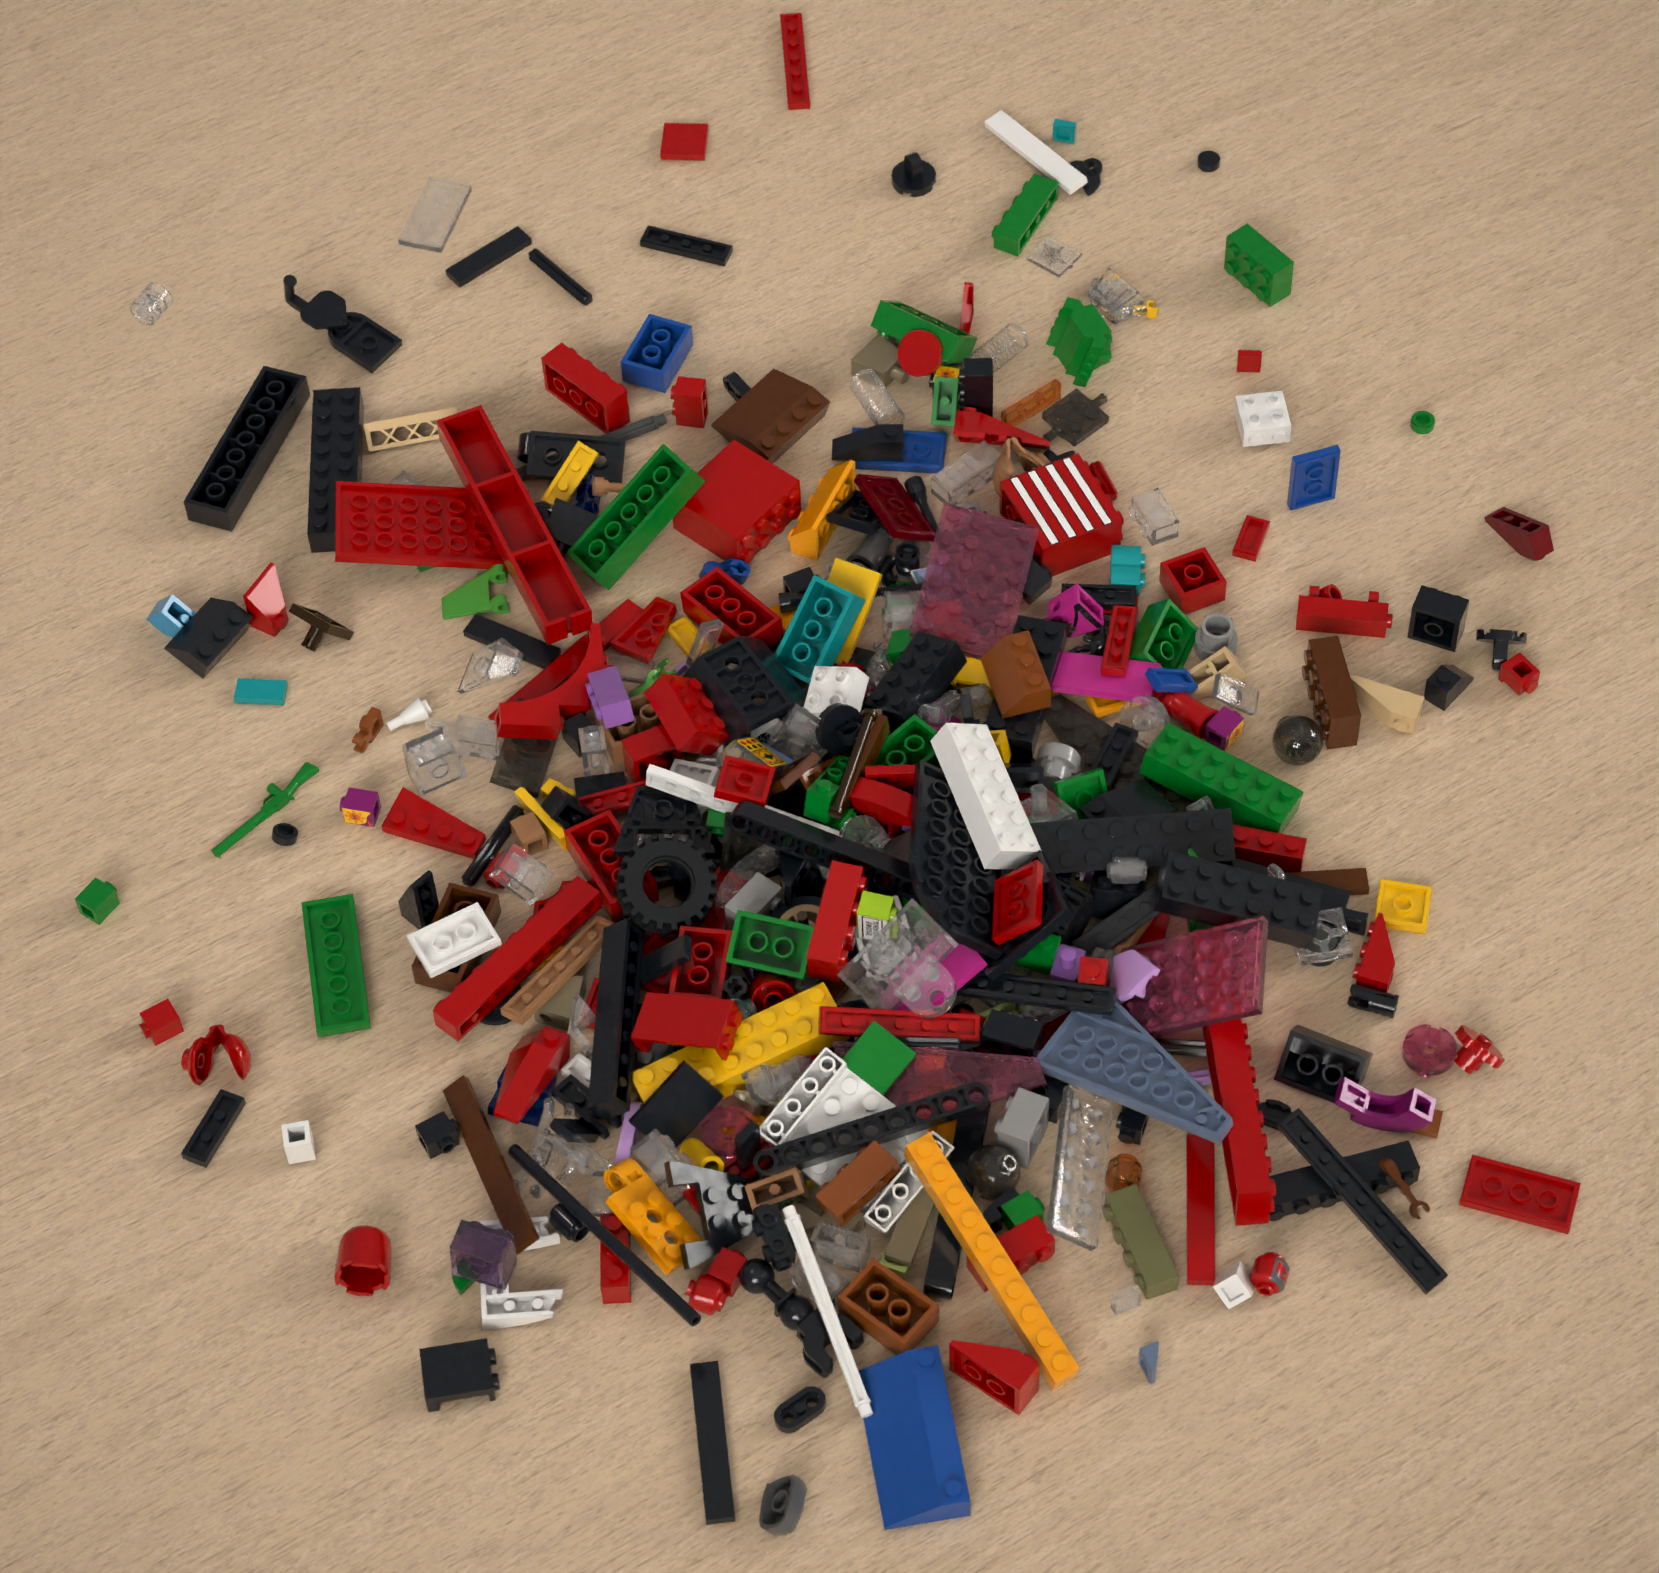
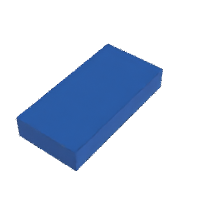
[1145,668,1198,693]

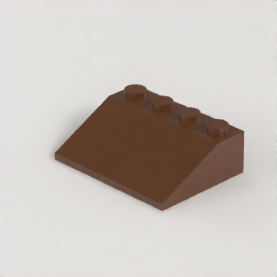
[711,368,830,464]

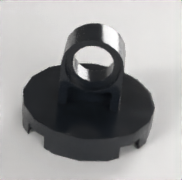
[891,152,936,197]
[1476,629,1527,670]
[815,703,863,754]

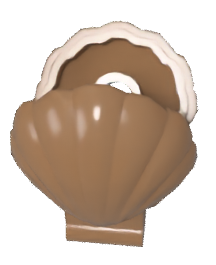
[993,437,1050,497]

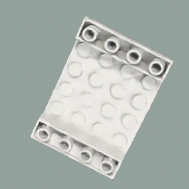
[759,1047,955,1234]

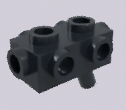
[752,1204,812,1272]

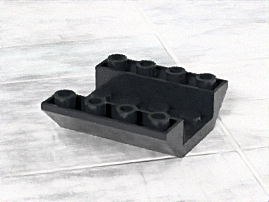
[683,635,807,755]

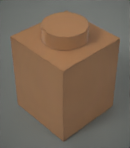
[510,812,548,858]

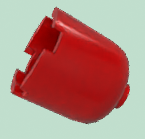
[334,1225,392,1296]

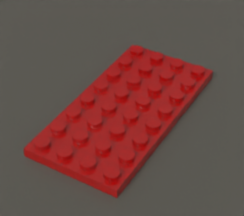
[335,481,529,570]

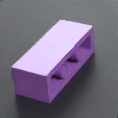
[585,665,635,729]

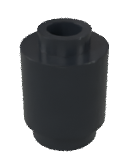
[549,1203,589,1242]

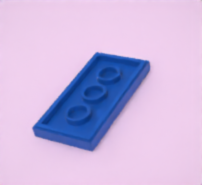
[852,427,947,474]

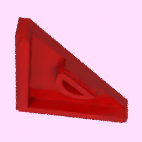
[960,282,974,334]

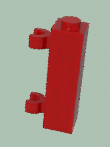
[1296,586,1393,638]

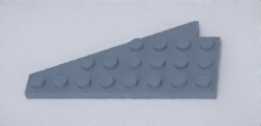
[1032,1000,1234,1145]

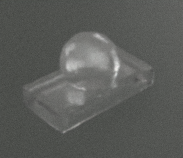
[1212,673,1260,716]

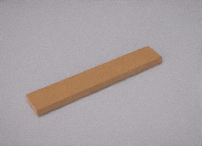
[501,915,614,1025]

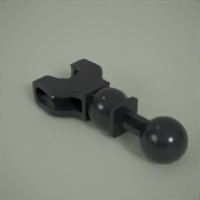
[739,1258,864,1377]

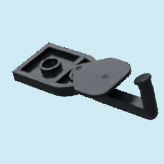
[283,275,402,373]

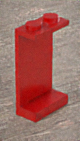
[631,992,742,1060]

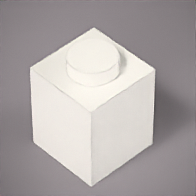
[281,1120,316,1164]

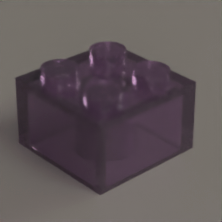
[450,1220,517,1290]

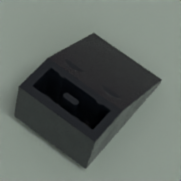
[1090,867,1149,918]

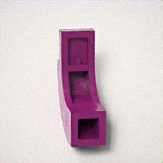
[1334,1077,1437,1132]

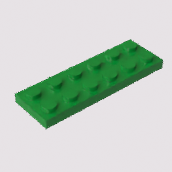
[301,894,371,1038]

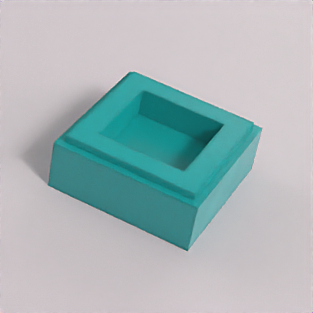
[1053,119,1076,144]

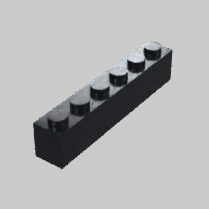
[1269,1140,1420,1221]

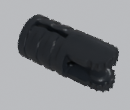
[1347,984,1399,1018]

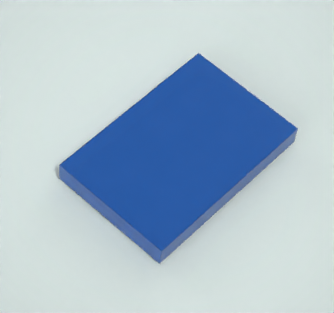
[1287,445,1341,510]

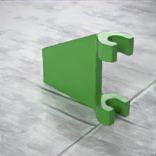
[441,564,509,620]
[627,658,678,698]

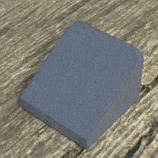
[1138,1341,1159,1384]

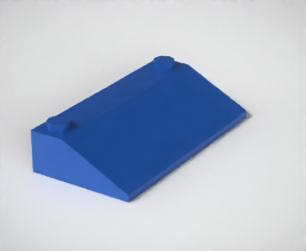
[859,1345,970,1530]

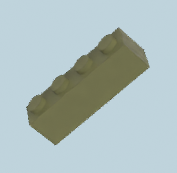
[1102,1184,1179,1300]

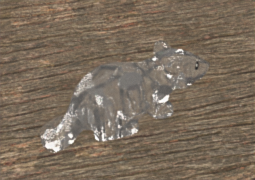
[866,641,893,698]

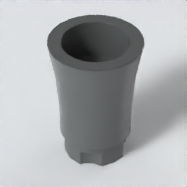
[846,528,893,572]

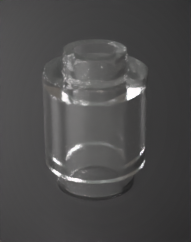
[1107,857,1147,884]

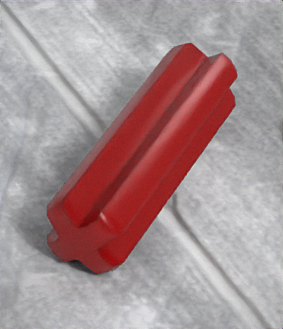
[1090,461,1118,500]

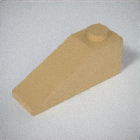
[1166,646,1248,701]
[1351,674,1425,734]

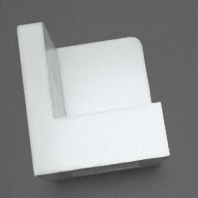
[1213,1261,1255,1309]

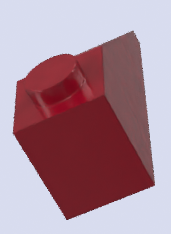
[1484,507,1554,561]

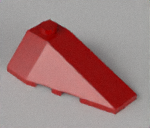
[953,407,1051,449]
[494,1026,570,1125]

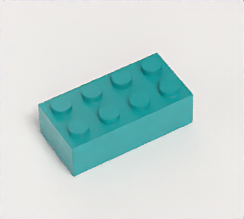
[775,575,866,684]

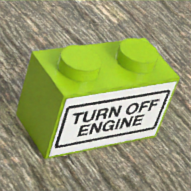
[857,891,898,944]

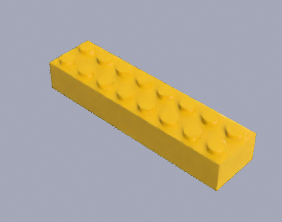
[632,982,850,1104]

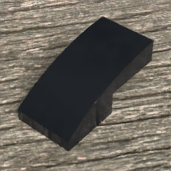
[982,1187,1019,1234]

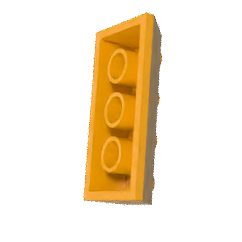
[788,460,856,561]

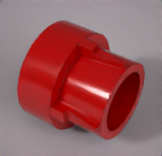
[749,971,795,1014]

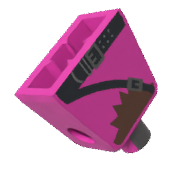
[1044,584,1104,638]

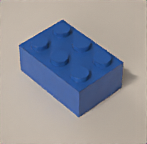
[621,314,693,393]

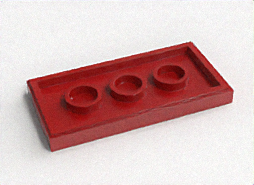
[1459,1154,1581,1234]

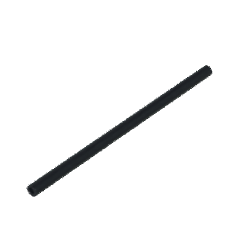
[508,1144,701,1327]

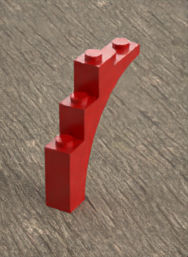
[495,623,614,740]

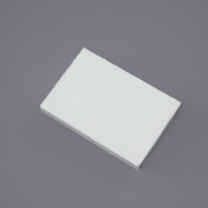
[407,902,502,978]

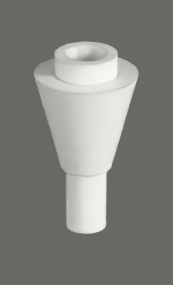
[386,697,432,731]

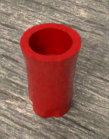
[1162,692,1218,739]

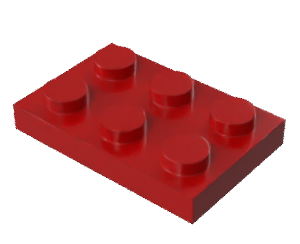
[992,860,1044,945]

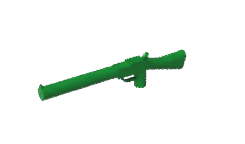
[211,762,319,858]

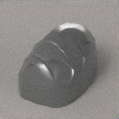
[759,1475,807,1535]

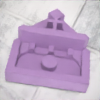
[1110,949,1161,1004]

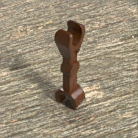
[1379,1158,1430,1219]

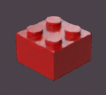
[1159,547,1227,615]
[621,724,682,783]

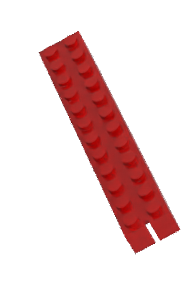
[437,405,593,645]
[1191,928,1276,1226]

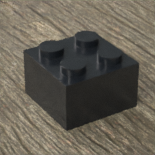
[1407,585,1469,652]

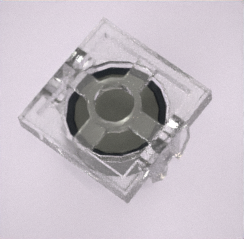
[1293,907,1353,967]

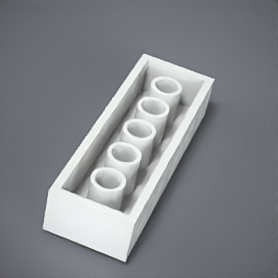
[930,723,1041,869]

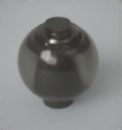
[1272,715,1323,766]

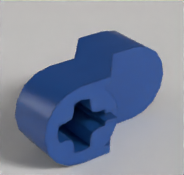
[699,558,751,585]

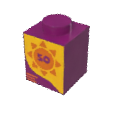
[1204,706,1244,752]
[340,787,381,827]

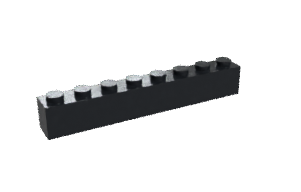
[587,918,645,1120]

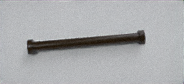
[828,708,878,819]

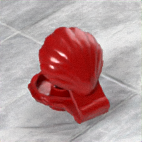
[181,1025,251,1086]

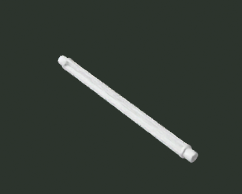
[782,1205,873,1418]

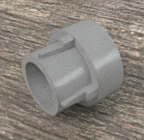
[1194,613,1238,661]
[1035,742,1081,792]

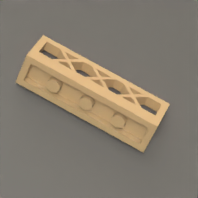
[363,407,458,452]

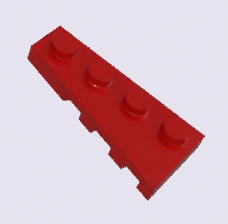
[382,787,486,859]

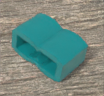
[1110,545,1146,595]

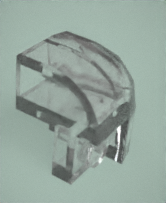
[741,1054,812,1107]

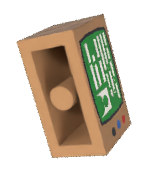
[745,1167,811,1211]

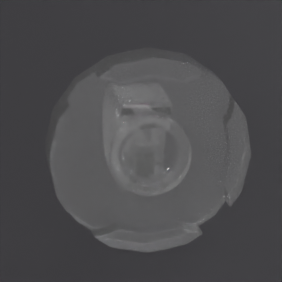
[1120,695,1170,746]
[839,815,890,865]

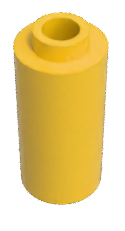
[679,1138,724,1172]

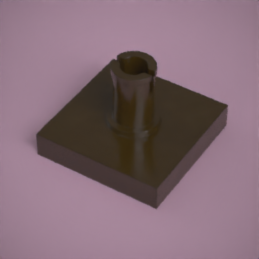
[289,603,354,652]

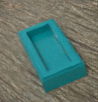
[234,678,288,705]

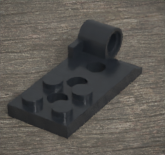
[517,431,626,483]

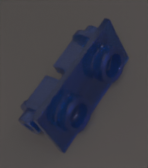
[575,474,601,515]

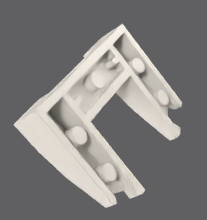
[478,1216,563,1330]

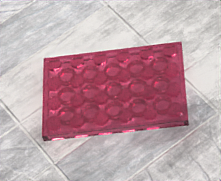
[909,503,1039,656]
[1121,916,1268,1037]

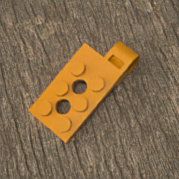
[604,1158,703,1276]

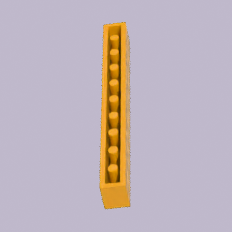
[904,1132,1080,1391]

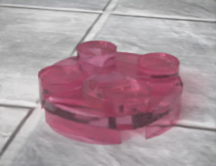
[1402,1024,1457,1078]
[701,1105,754,1160]

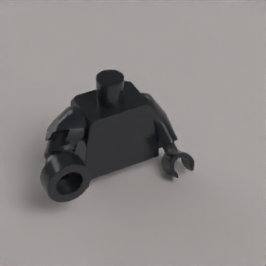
[535,498,599,558]

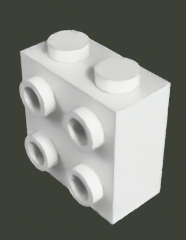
[1234,391,1291,447]
[802,666,869,725]

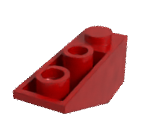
[1352,913,1395,993]

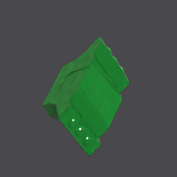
[1045,297,1112,387]

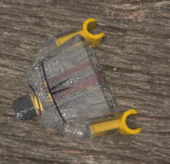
[1087,268,1159,324]

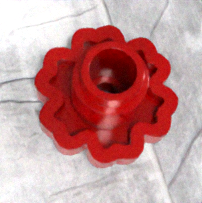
[1454,1025,1505,1074]

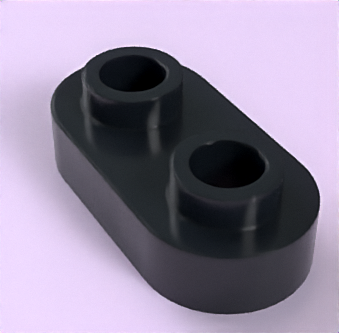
[774,1386,826,1433]

